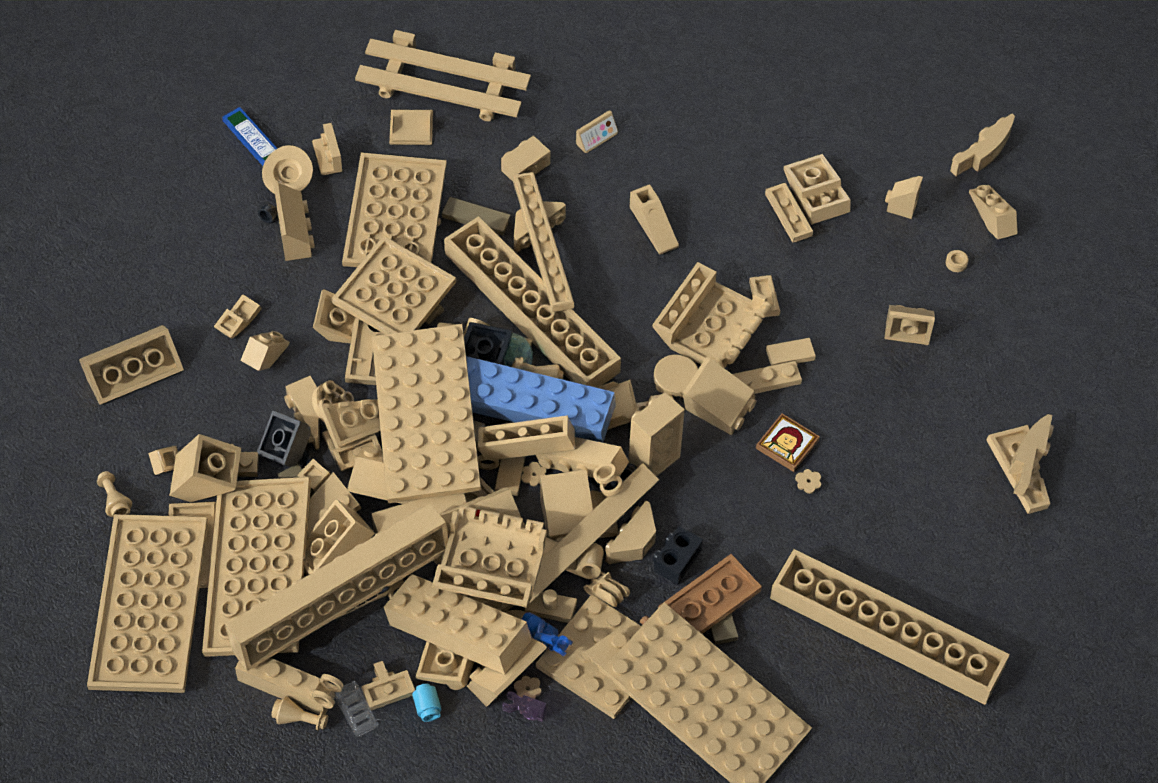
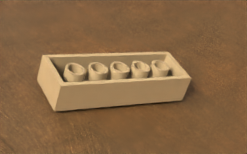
[384,574,532,675]

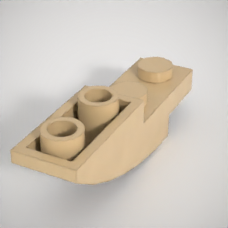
[950,114,1015,176]
[1008,414,1054,496]

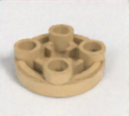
[654,355,698,398]
[312,380,354,423]

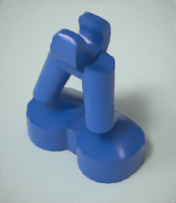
[521,612,573,656]

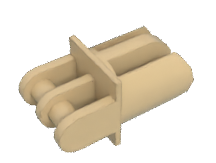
[584,572,630,607]

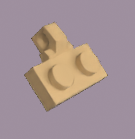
[362,661,415,711]

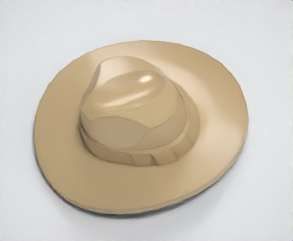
[262,145,313,194]

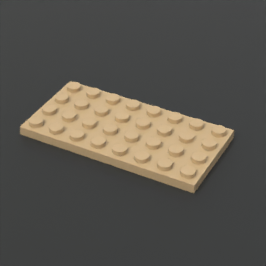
[372,324,481,503]
[202,477,311,657]
[87,514,208,693]
[602,602,812,783]

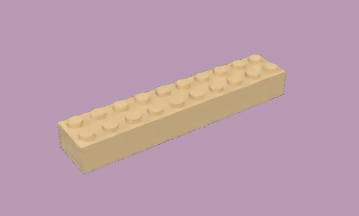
[444,216,621,388]
[225,504,448,671]
[770,549,1010,705]

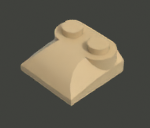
[416,641,474,690]

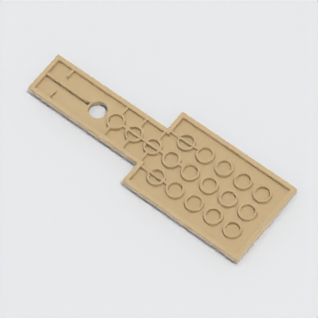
[342,153,447,385]

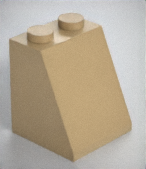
[683,357,756,435]
[170,434,241,502]
[540,470,593,542]

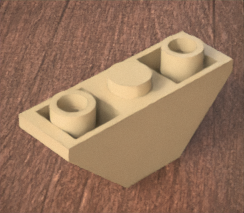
[514,201,566,253]
[605,501,656,564]

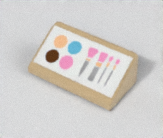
[576,111,618,153]

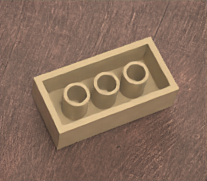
[628,392,685,477]

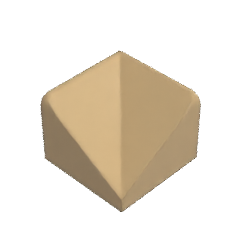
[148,446,178,475]

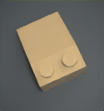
[305,499,375,574]

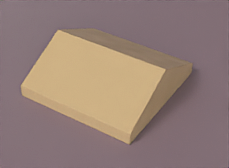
[313,289,355,344]

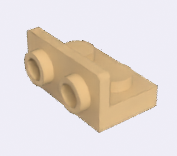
[312,123,342,175]

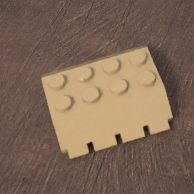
[653,262,772,368]
[432,505,547,607]

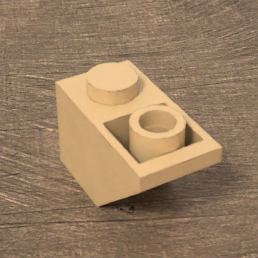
[241,331,290,371]

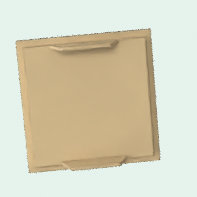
[390,110,433,145]
[599,380,638,430]

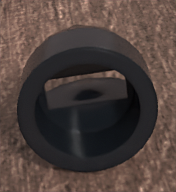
[258,204,277,223]

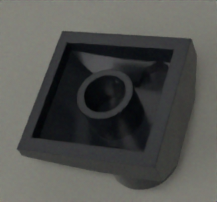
[464,322,513,366]
[257,410,311,467]

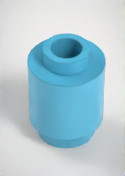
[412,684,441,722]

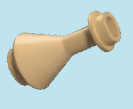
[512,357,563,379]
[97,471,132,518]
[272,696,328,731]

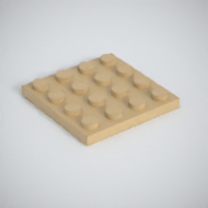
[332,236,456,334]
[536,594,642,719]

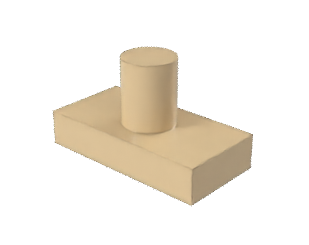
[525,589,577,623]

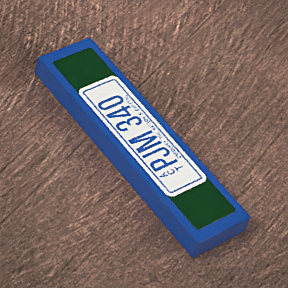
[222,107,277,166]

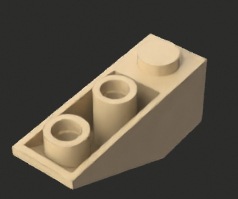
[630,184,679,255]
[969,185,1017,239]
[284,376,321,450]

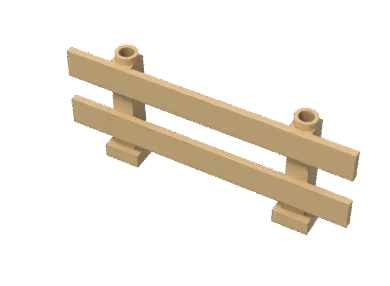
[355,30,531,121]

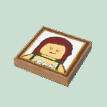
[756,414,820,472]

